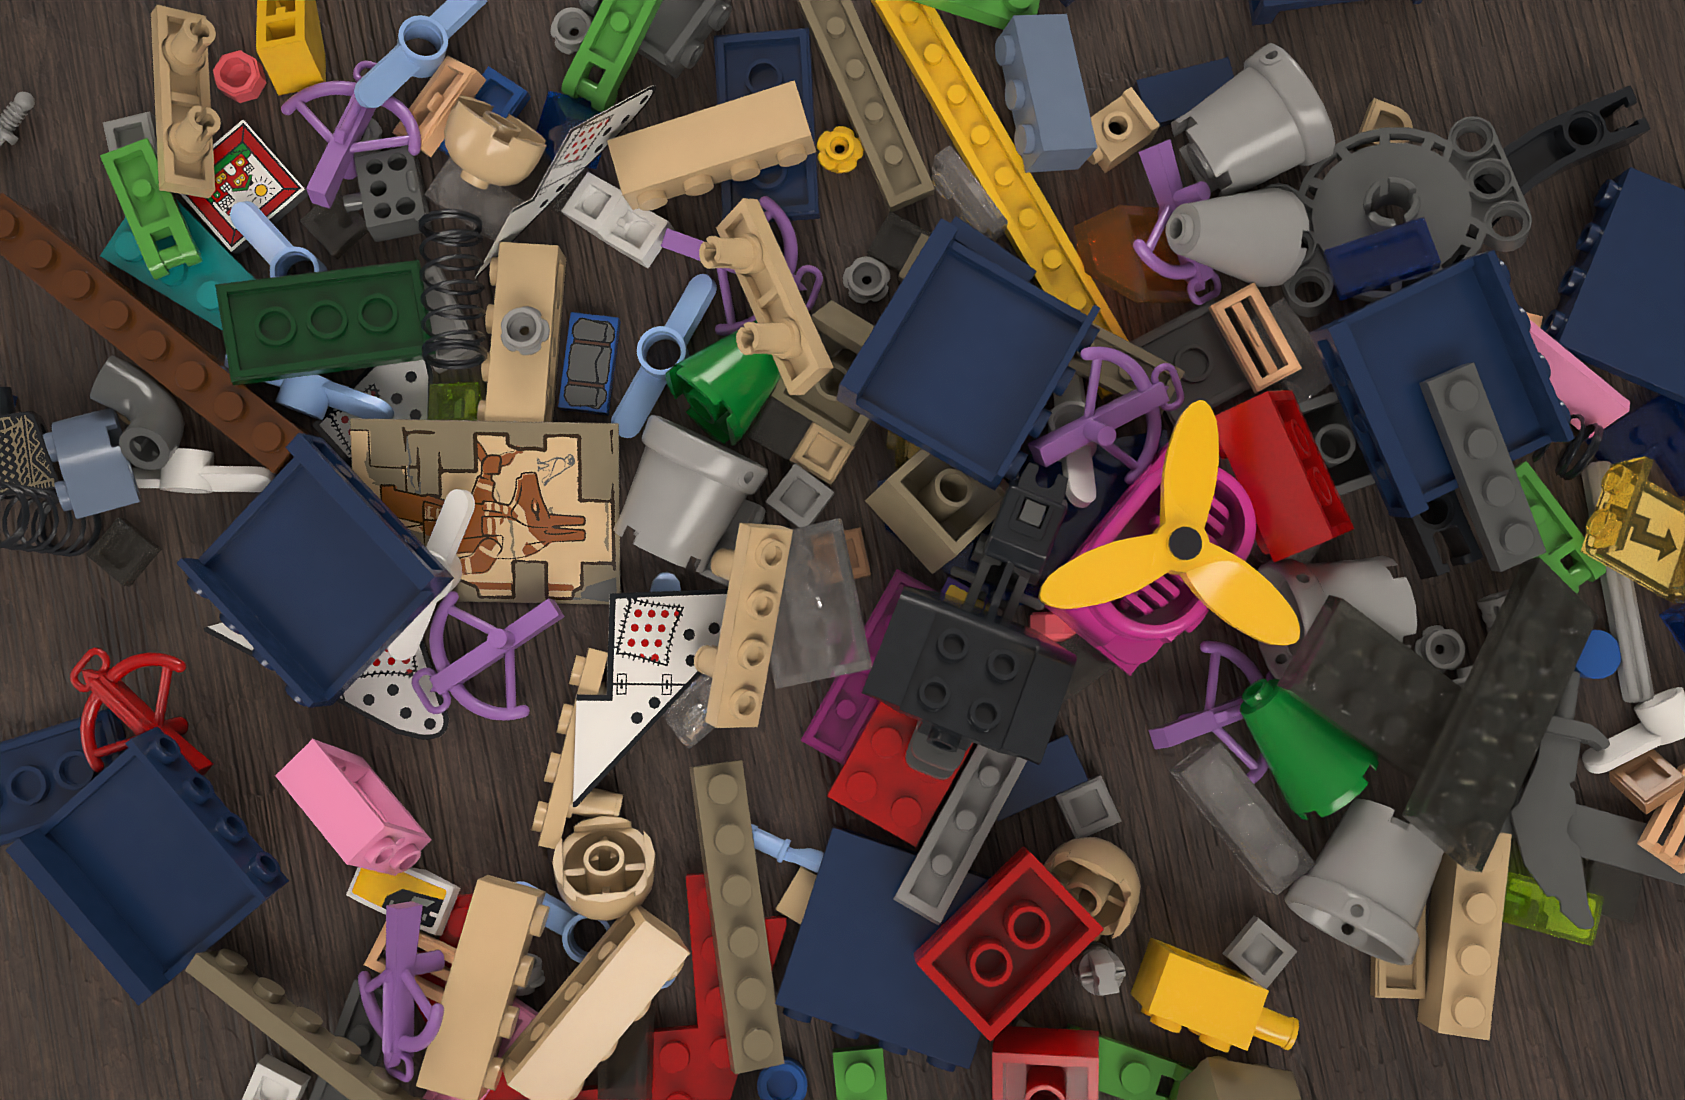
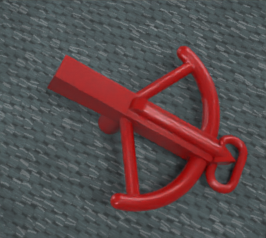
[70,647,213,776]

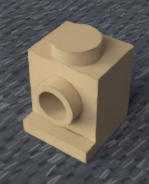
[1087,87,1160,173]

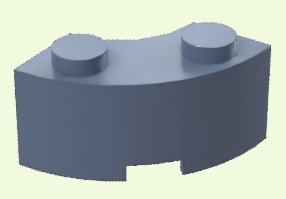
[43,408,142,519]

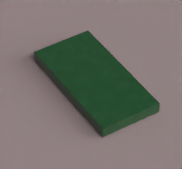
[215,260,436,386]

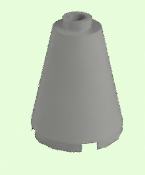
[1166,188,1309,287]

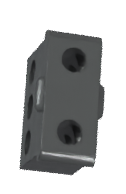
[343,145,433,242]

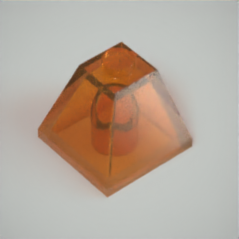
[1073,205,1198,303]

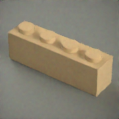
[607,80,816,211]
[477,242,566,422]
[1417,822,1512,1040]
[416,875,550,1100]
[501,906,690,1100]

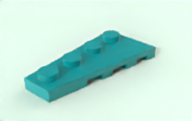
[100,199,256,330]

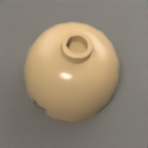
[444,96,547,189]
[552,816,656,921]
[1043,837,1141,941]

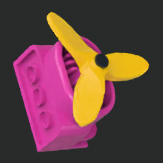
[1037,400,1300,676]

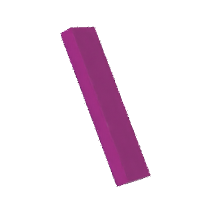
[800,569,938,765]

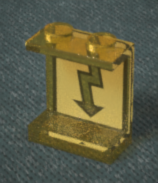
[1580,456,1685,604]

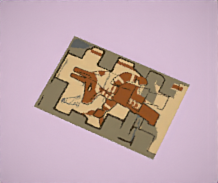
[350,418,620,605]

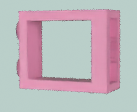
[275,739,431,876]

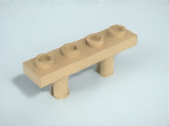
[151,5,221,198]
[699,198,834,395]
[694,523,793,728]
[531,647,623,849]

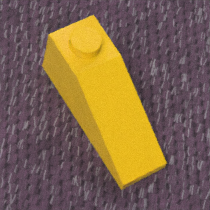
[256,0,326,96]

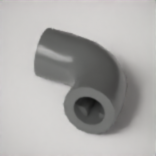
[90,355,185,470]

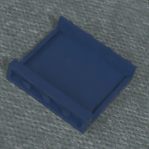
[1541,167,1685,416]
[836,218,1101,491]
[1310,250,1575,518]
[177,433,454,708]
[5,726,289,1006]
[775,824,991,1072]

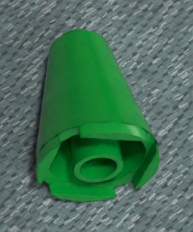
[665,320,781,446]
[1240,678,1379,820]

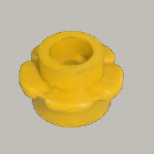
[816,126,863,173]

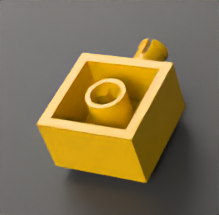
[1130,938,1299,1053]

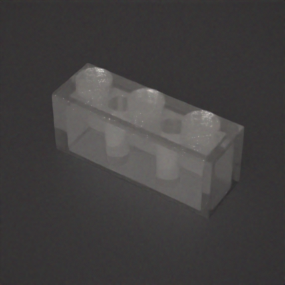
[1169,740,1316,896]

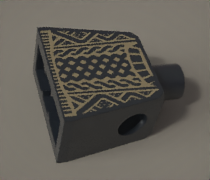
[0,387,64,501]

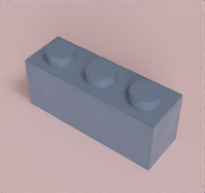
[995,14,1097,173]

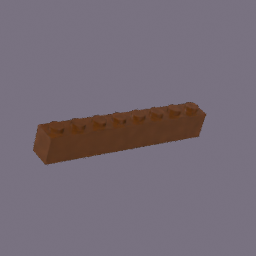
[0,193,314,475]

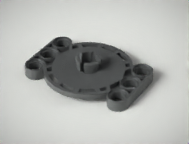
[1263,116,1532,317]

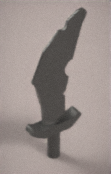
[1509,670,1610,929]

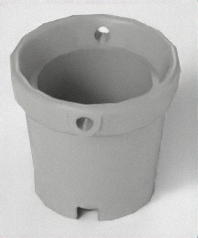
[1171,43,1335,197]
[613,415,768,573]
[1257,555,1417,690]
[1284,798,1447,965]

